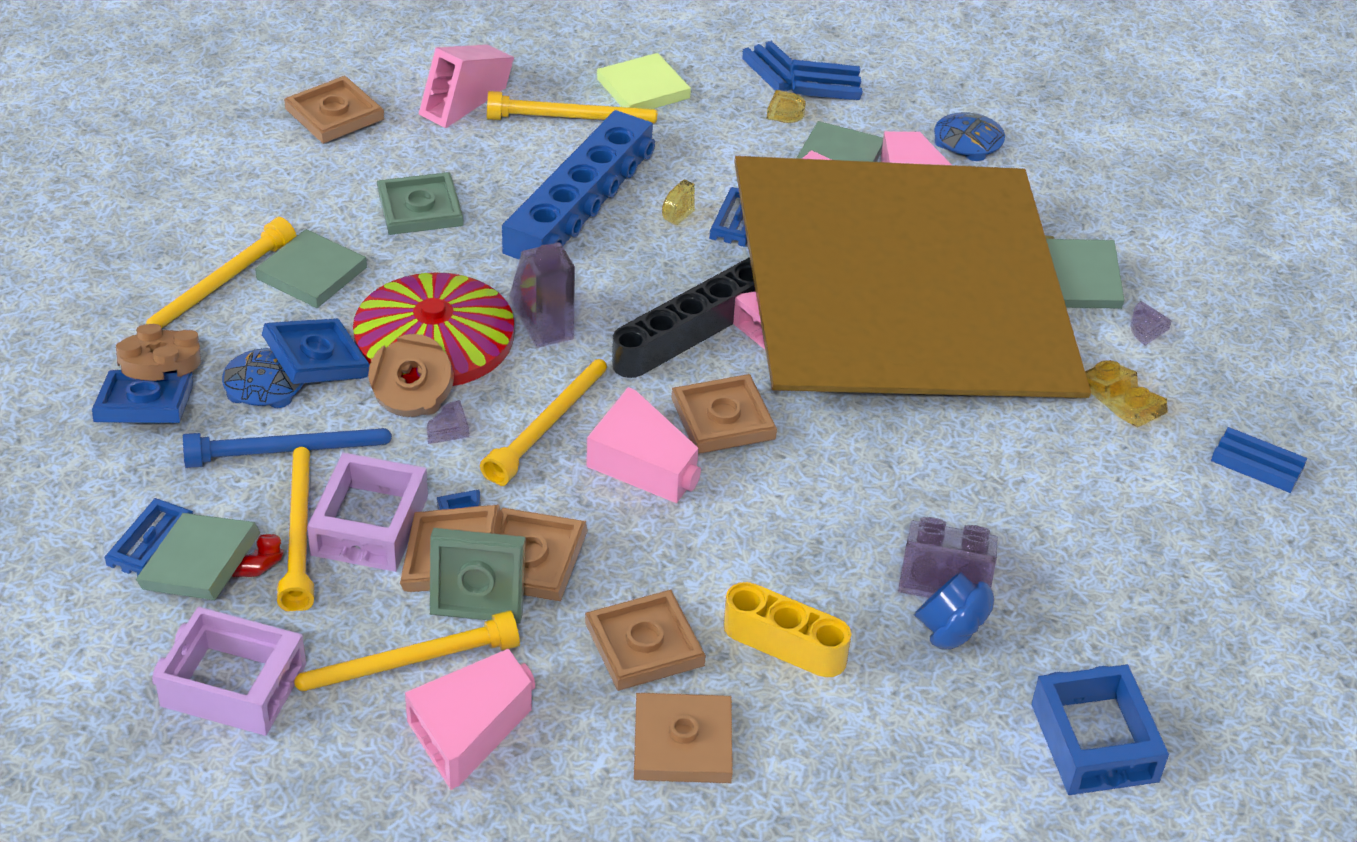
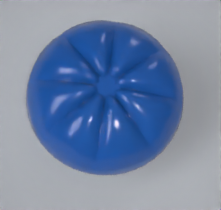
[913,572,995,650]

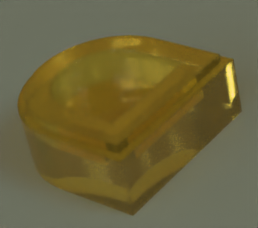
[766,90,806,123]
[662,179,695,225]

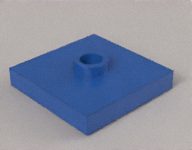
[262,318,370,384]
[92,370,194,423]

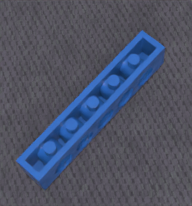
[502,110,655,268]

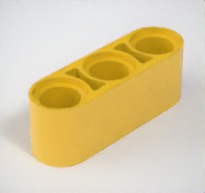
[723,582,852,677]

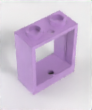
[307,452,428,572]
[152,607,306,736]

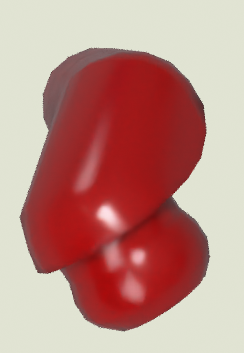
[231,534,284,577]

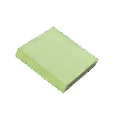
[597,53,691,109]

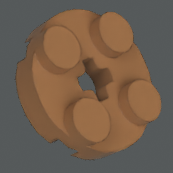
[116,324,201,381]
[368,334,454,417]

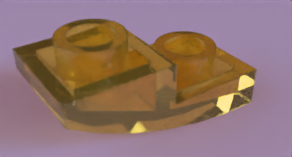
[1085,360,1168,427]

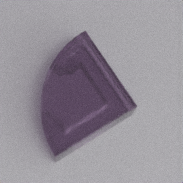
[1130,301,1172,346]
[427,400,469,444]

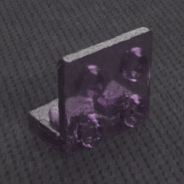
[898,517,998,598]

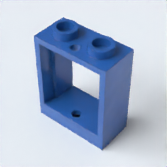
[1031,664,1169,796]

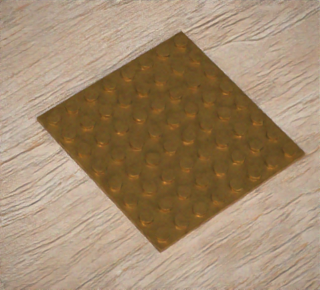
[734,156,1091,398]

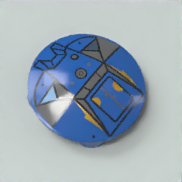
[934,112,1005,161]
[222,348,304,408]

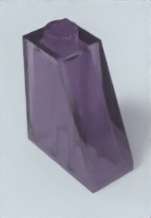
[509,242,575,348]

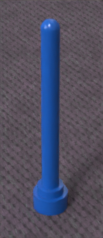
[183,428,392,468]

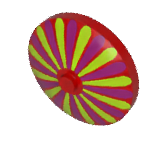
[353,272,514,386]

